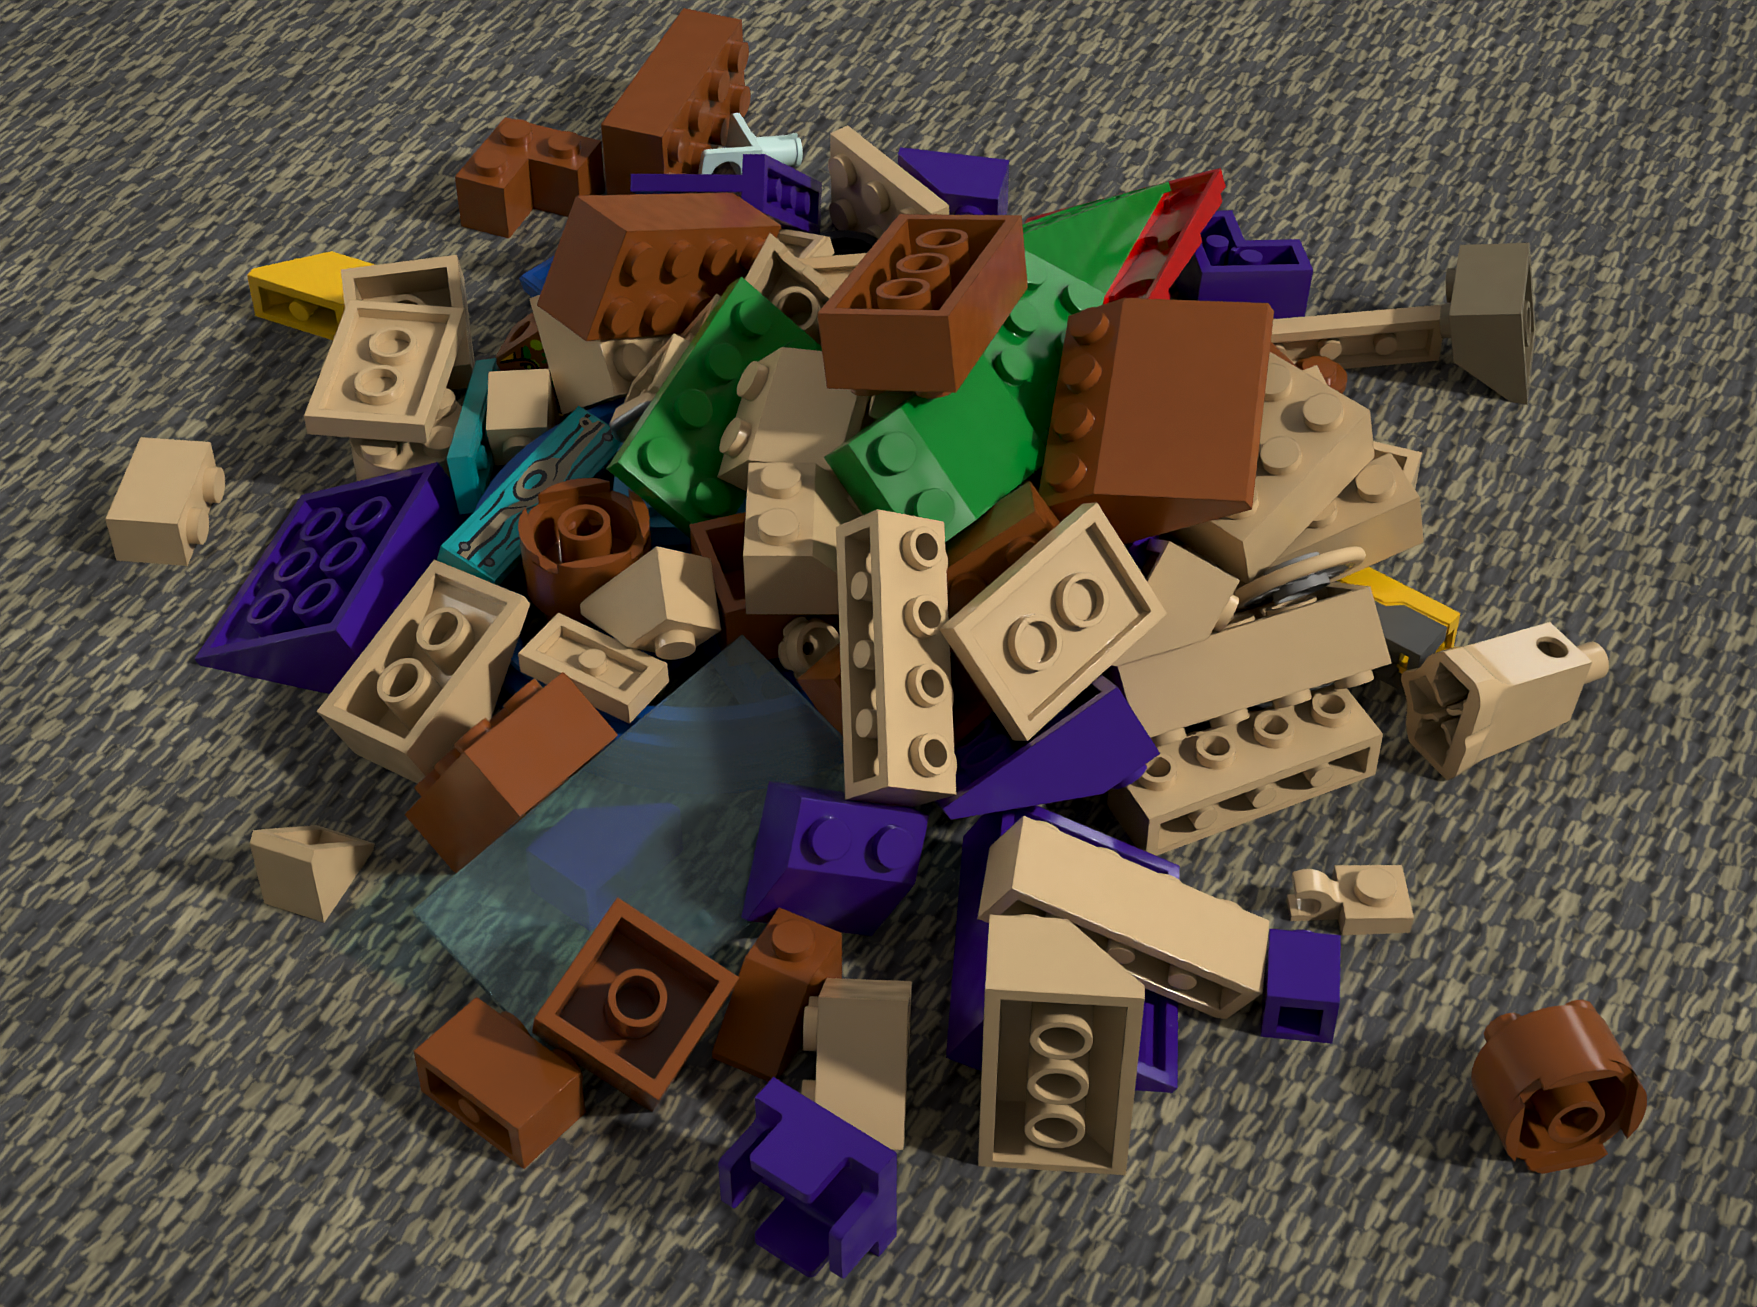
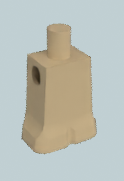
[1401,622,1609,780]

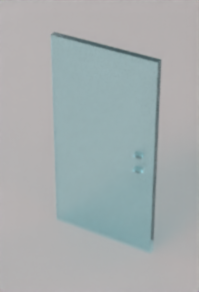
[413,635,845,1072]

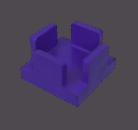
[718,1077,897,1279]

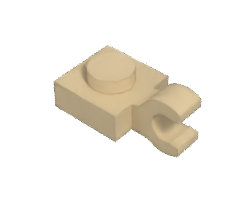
[1286,865,1414,935]

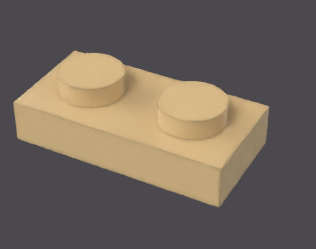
[518,613,669,724]

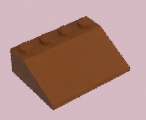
[1039,298,1274,544]

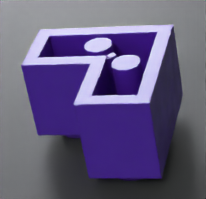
[1175,210,1313,319]

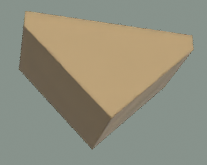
[250,825,375,923]

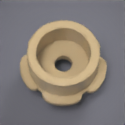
[778,616,840,679]

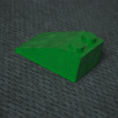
[824,354,1046,542]

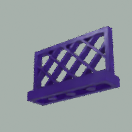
[630,154,822,235]

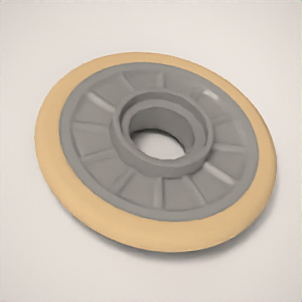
[1233,546,1366,609]

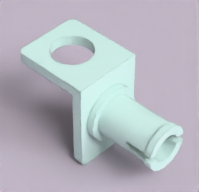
[698,113,803,175]

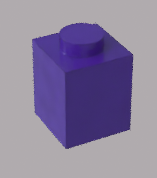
[1261,928,1341,1044]

